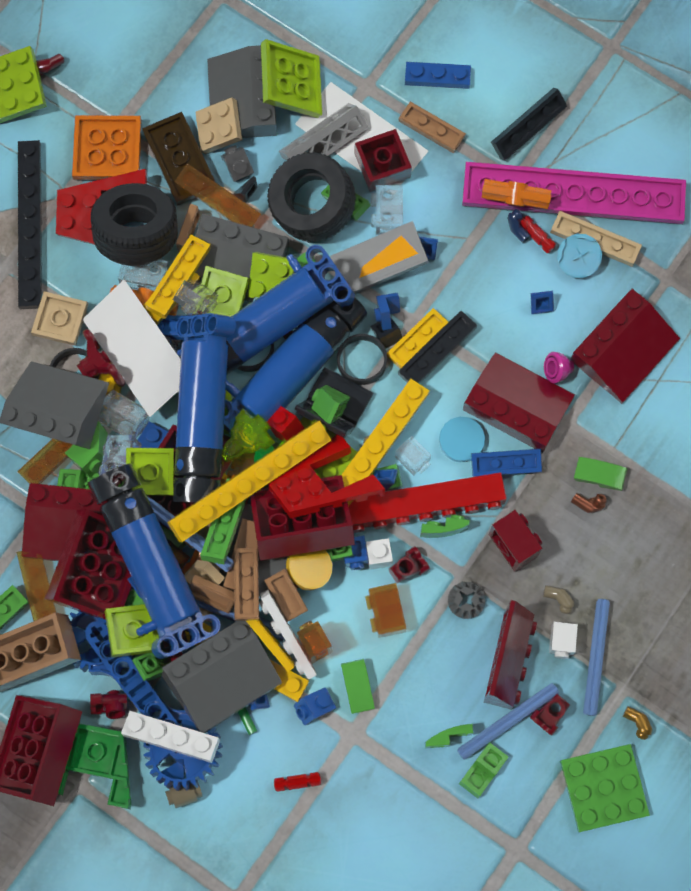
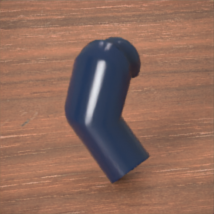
[507,209,530,243]

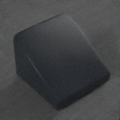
[370,317,402,349]

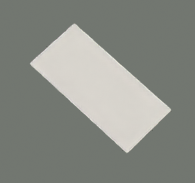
[295,82,428,194]
[83,280,181,417]

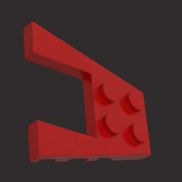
[56,169,147,245]
[268,435,386,519]

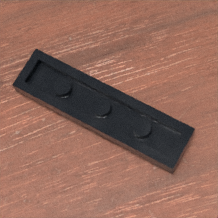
[491,88,567,160]
[398,311,477,384]

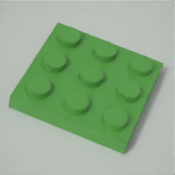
[560,744,650,833]

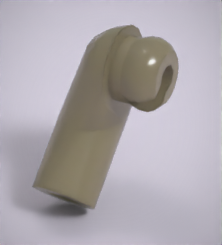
[543,586,574,614]

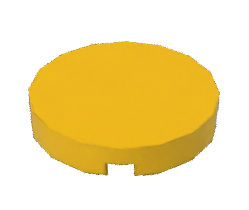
[286,550,332,591]

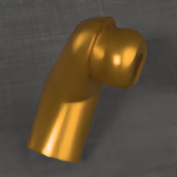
[623,706,652,740]

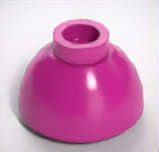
[544,352,574,383]

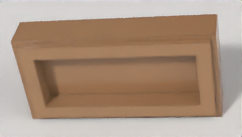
[176,204,200,252]
[264,569,308,622]
[189,575,234,614]

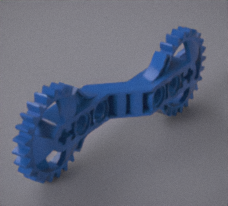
[70,606,223,791]

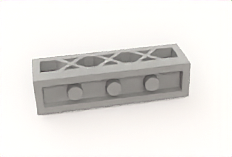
[279,103,369,160]

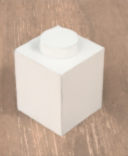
[366,538,393,570]
[549,622,578,659]

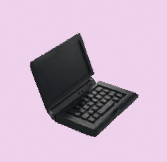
[295,367,374,437]

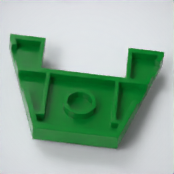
[58,723,131,810]

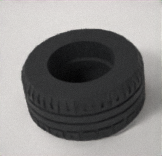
[267,152,356,242]
[91,183,178,266]

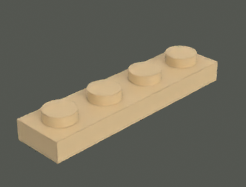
[550,211,642,267]

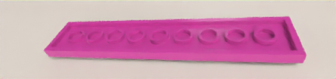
[462,162,686,224]

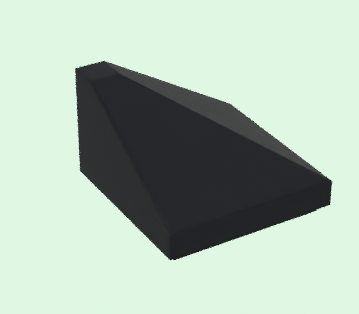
[233,176,258,203]

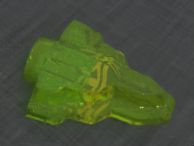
[222,409,275,462]

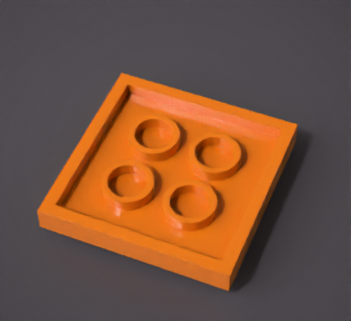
[72,115,142,180]

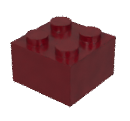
[354,129,412,192]
[488,510,543,572]

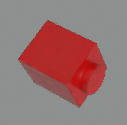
[266,406,305,443]

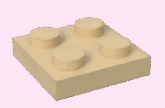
[196,97,242,154]
[31,291,88,346]

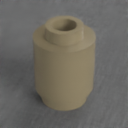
[165,783,203,808]

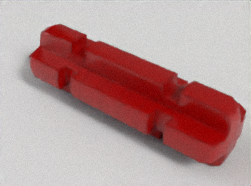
[520,216,556,253]
[274,772,321,792]

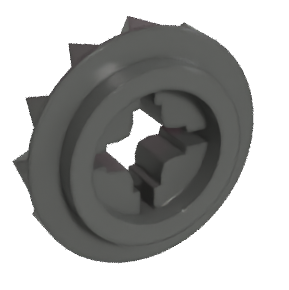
[448,581,485,619]

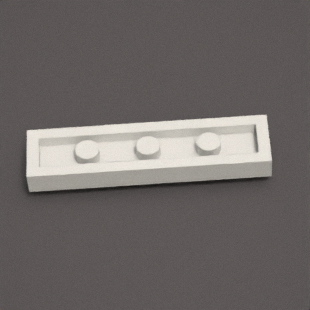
[259,589,316,680]
[121,711,220,763]

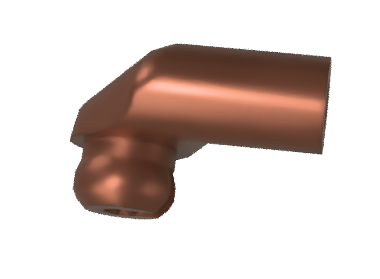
[571,493,607,513]

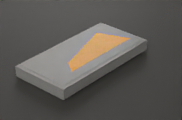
[331,221,429,294]

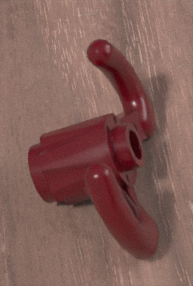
[76,329,125,387]

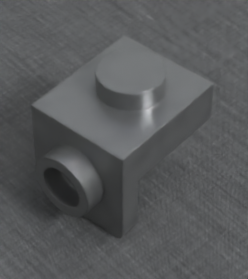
[221,145,254,182]

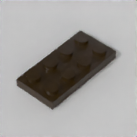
[142,112,218,206]

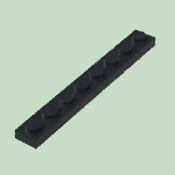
[18,140,42,309]

